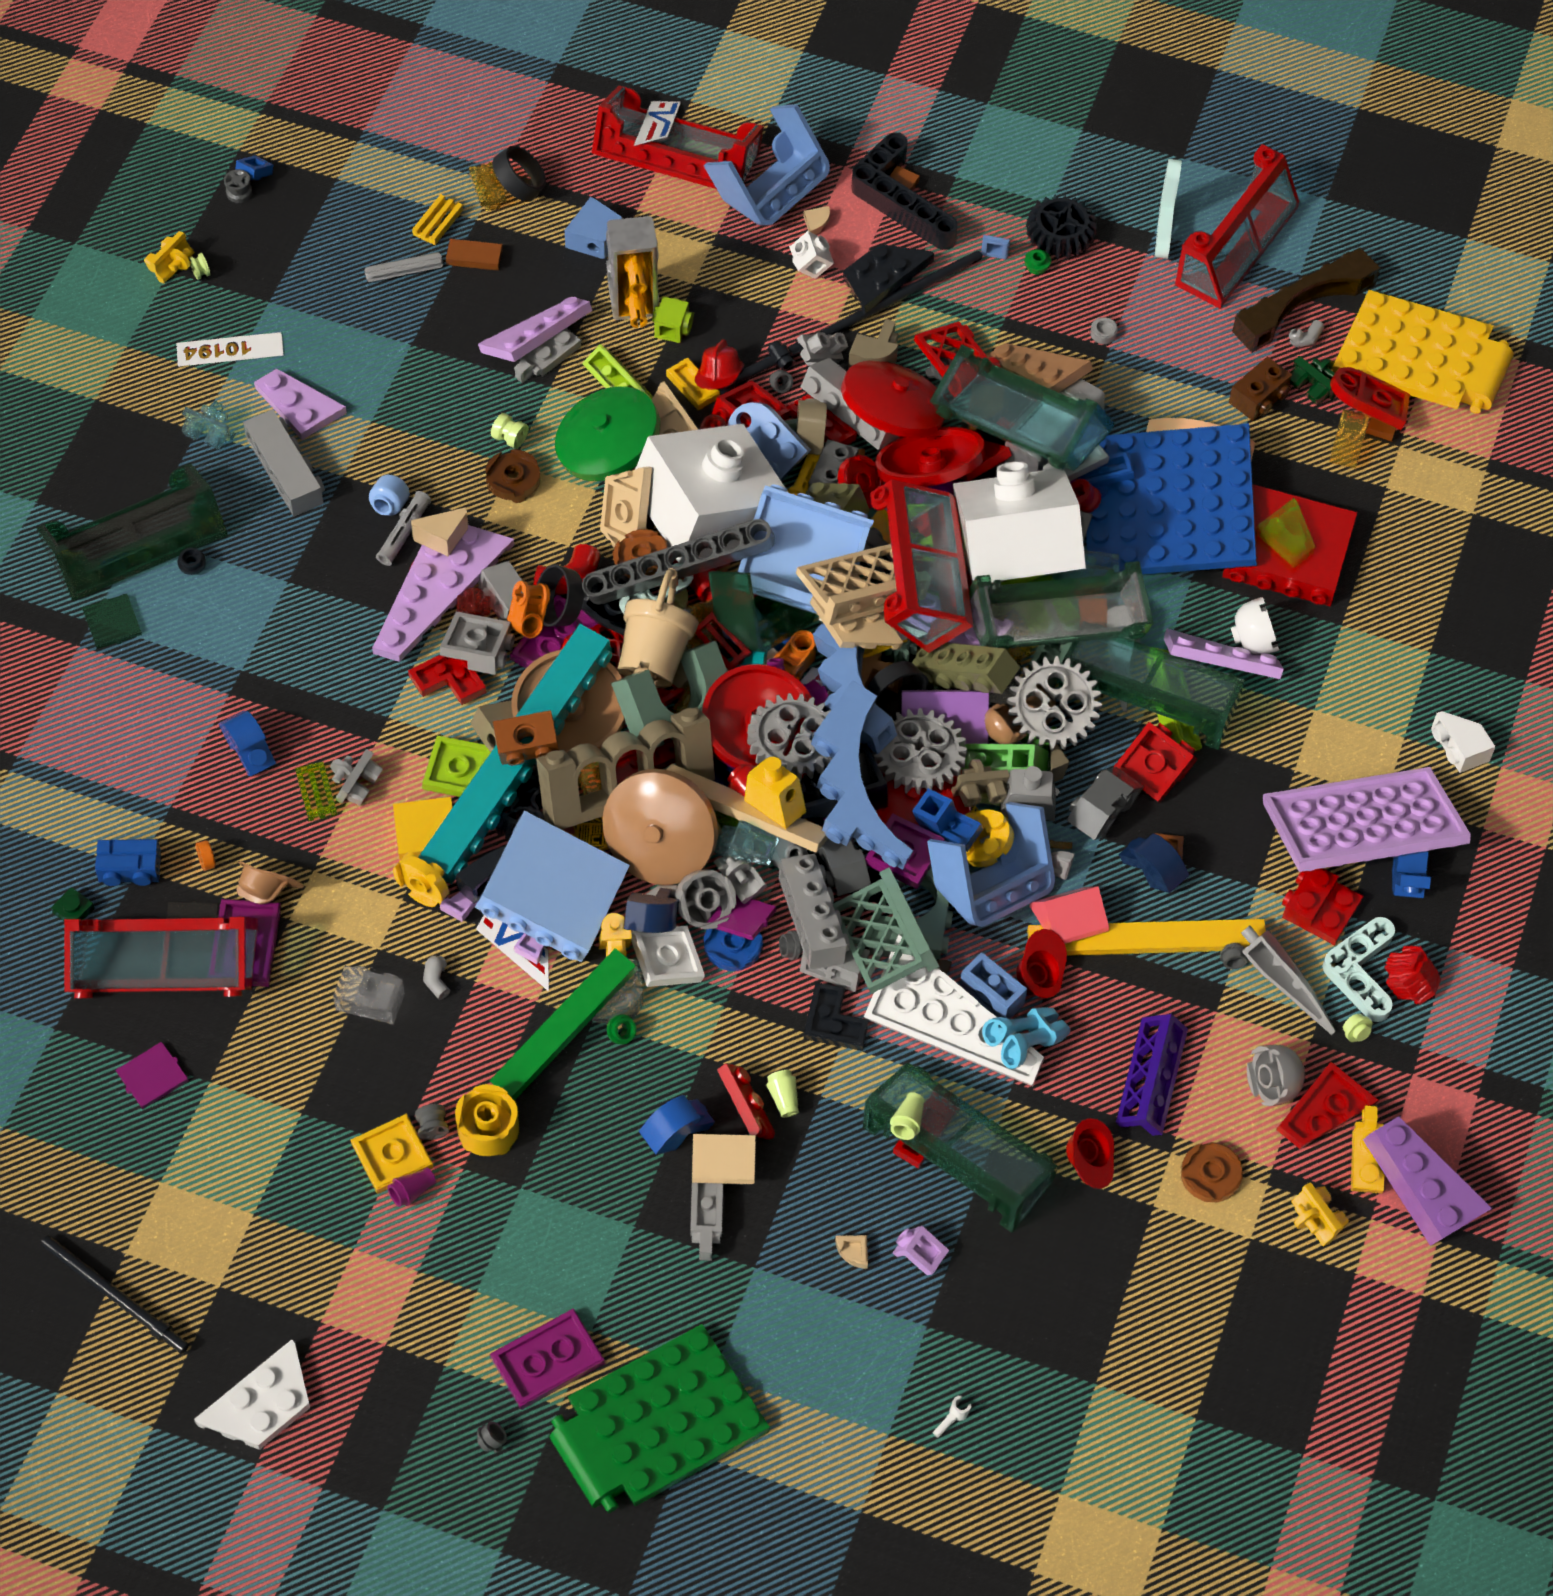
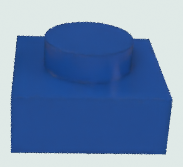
[236,155,273,180]

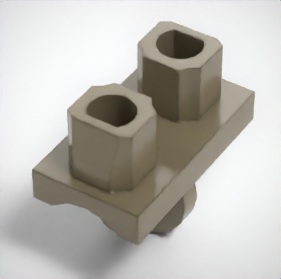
[951,759,1010,807]

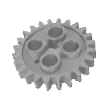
[1007,656,1102,751]
[747,693,833,781]
[872,708,967,794]

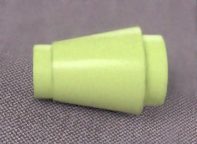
[766,1070,799,1118]
[890,1092,925,1140]

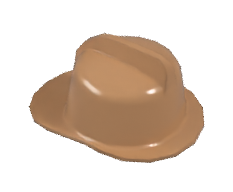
[237,861,304,904]

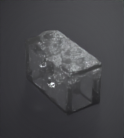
[333,965,405,1025]

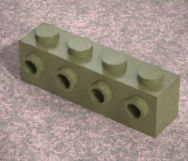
[912,642,1020,694]

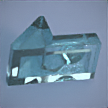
[714,820,779,866]

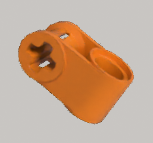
[507,581,550,638]
[773,630,816,681]

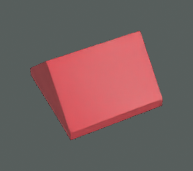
[1030,886,1109,943]

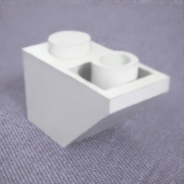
[1431,711,1495,773]

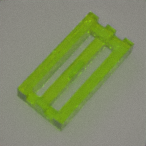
[295,762,337,822]

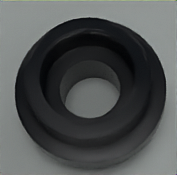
[177,548,206,575]

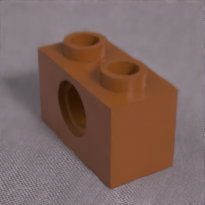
[493,710,559,766]

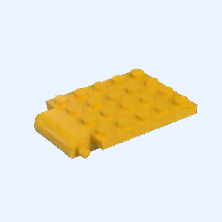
[1333,290,1514,414]

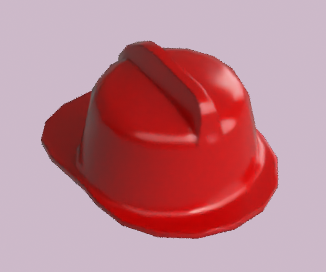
[694,339,744,390]
[1016,929,1067,998]
[1066,1118,1114,1189]

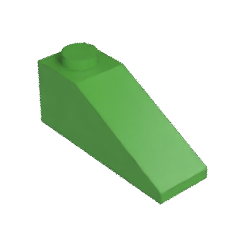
[961,744,1049,773]

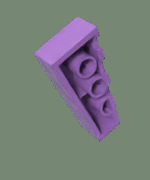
[1362,1116,1492,1246]

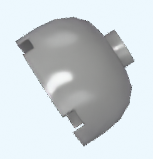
[675,869,736,929]
[1247,1045,1305,1106]

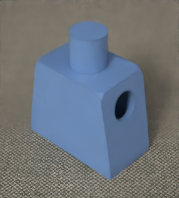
[565,197,623,259]

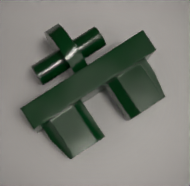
[1290,356,1336,405]

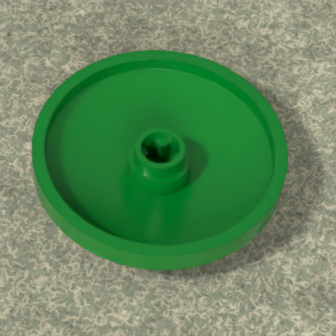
[555,386,661,481]

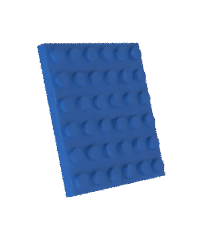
[1084,423,1257,579]

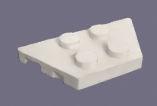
[194,1340,310,1450]

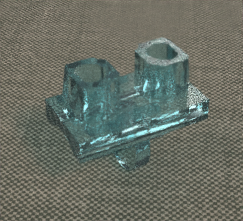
[182,401,236,450]

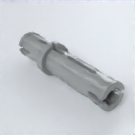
[376,491,431,566]

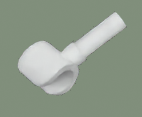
[933,1396,971,1438]

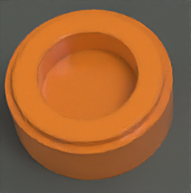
[195,840,216,871]

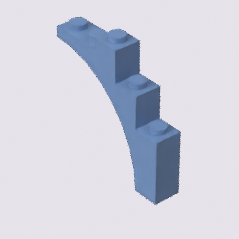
[813,611,897,754]
[811,680,913,870]

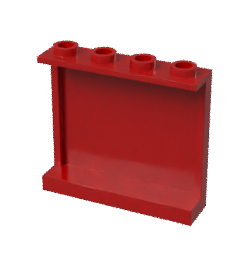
[1222,484,1357,606]

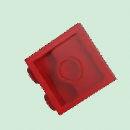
[712,380,791,428]
[1114,722,1198,803]
[1282,868,1363,946]

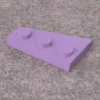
[254,369,347,440]

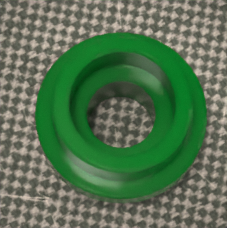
[1024,249,1051,275]
[607,1014,636,1045]

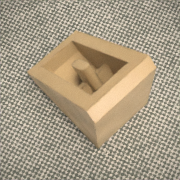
[411,507,468,557]

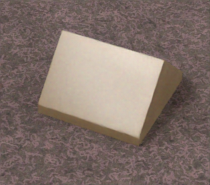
[692,1134,756,1184]

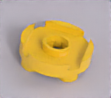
[965,810,1014,867]
[393,852,449,907]

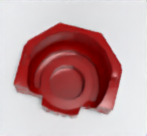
[1384,946,1442,1005]

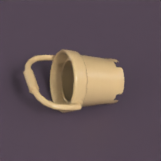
[617,568,699,688]

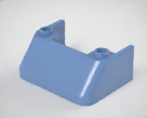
[703,104,830,226]
[927,802,1055,927]

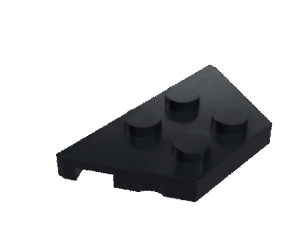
[843,244,934,314]

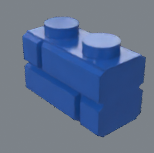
[95,839,161,886]

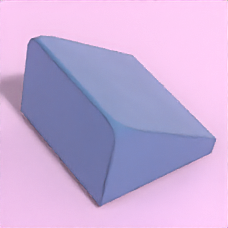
[981,235,1010,259]

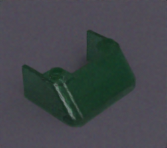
[708,571,816,653]

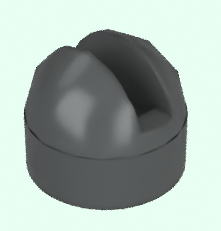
[769,370,793,393]

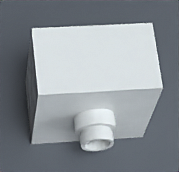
[635,424,788,563]
[953,462,1086,585]

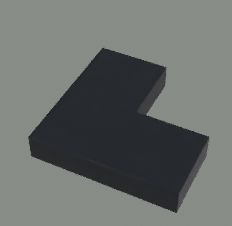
[803,982,869,1051]

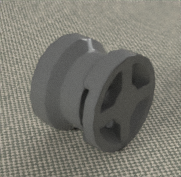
[224,169,252,203]
[415,1104,449,1140]

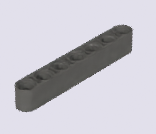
[582,519,775,605]

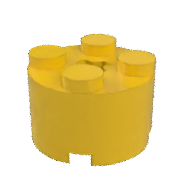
[455,1084,519,1156]

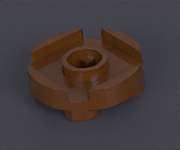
[485,449,541,503]

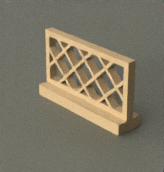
[796,544,931,625]

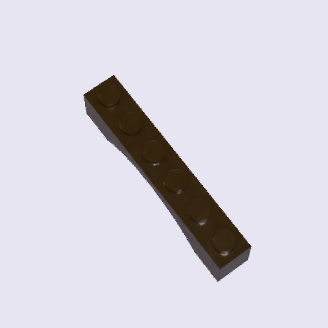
[1232,247,1380,353]

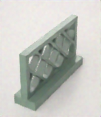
[833,867,940,994]

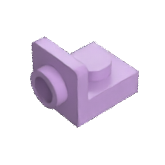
[893,1226,949,1276]

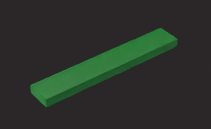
[489,948,639,1101]

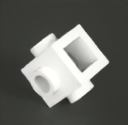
[790,231,834,279]

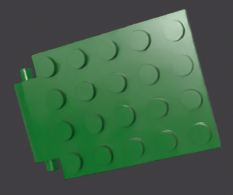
[549,1324,770,1513]

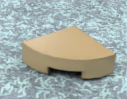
[803,206,830,235]
[835,1235,868,1269]

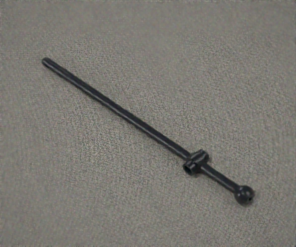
[718,251,982,394]

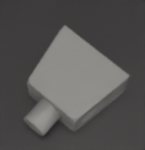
[1000,766,1056,821]

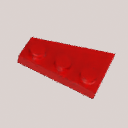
[1276,1062,1379,1149]

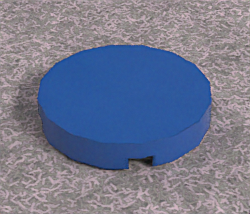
[704,929,763,971]

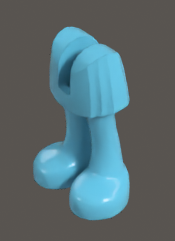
[982,1007,1070,1069]

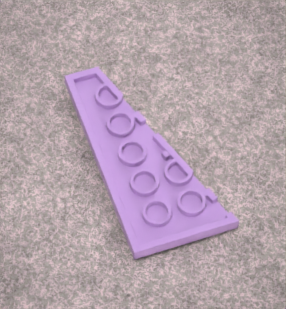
[372,525,514,662]

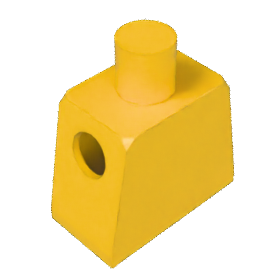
[744,757,806,829]

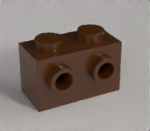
[1228,356,1292,421]

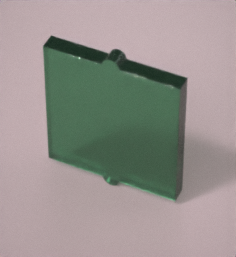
[82,593,142,649]

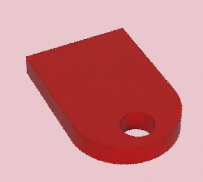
[1330,367,1410,430]

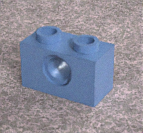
[960,952,1027,1019]

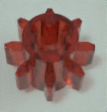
[457,588,491,617]

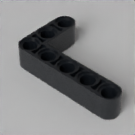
[851,132,958,250]

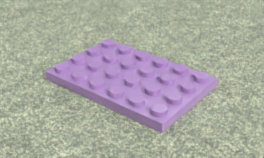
[1263,767,1471,872]

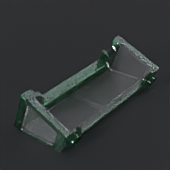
[968,561,1154,650]

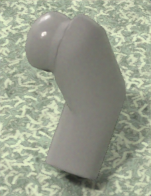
[1289,320,1324,347]

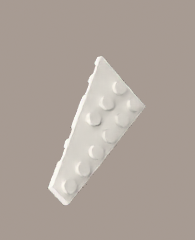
[864,934,1044,1087]

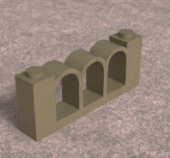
[536,707,715,830]

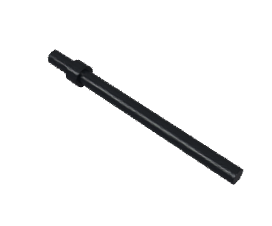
[41,1235,189,1354]

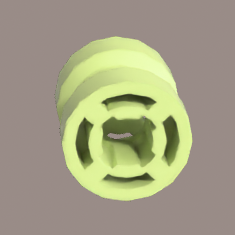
[491,413,529,449]

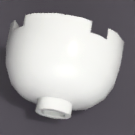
[1231,597,1280,655]

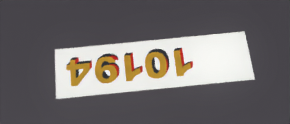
[176,332,284,366]

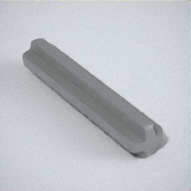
[365,252,443,282]

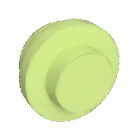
[1343,1014,1373,1042]

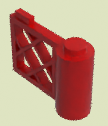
[914,321,1003,396]

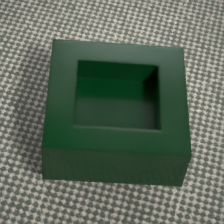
[51,887,95,921]

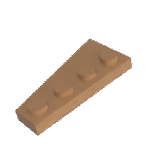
[986,343,1093,398]

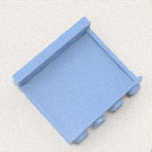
[733,484,874,614]
[475,810,630,962]

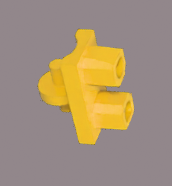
[144,231,195,283]
[599,913,632,957]
[1291,1183,1349,1247]

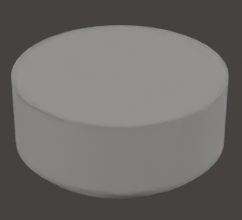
[1090,317,1118,344]

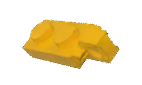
[1351,1106,1384,1194]

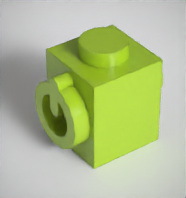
[652,297,694,343]

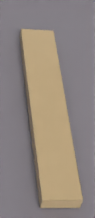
[666,764,828,852]

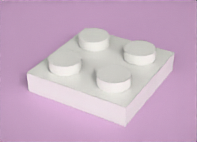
[631,926,705,987]

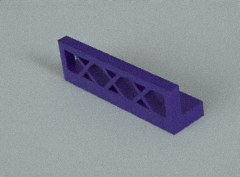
[1116,1014,1188,1136]

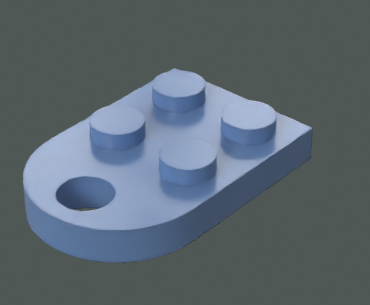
[728,402,811,482]

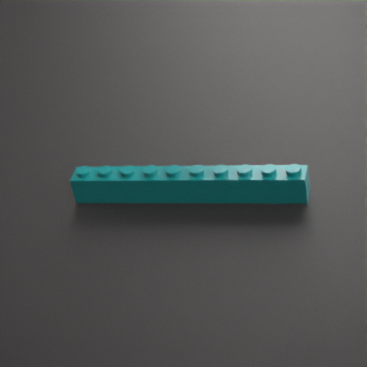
[418,624,612,885]

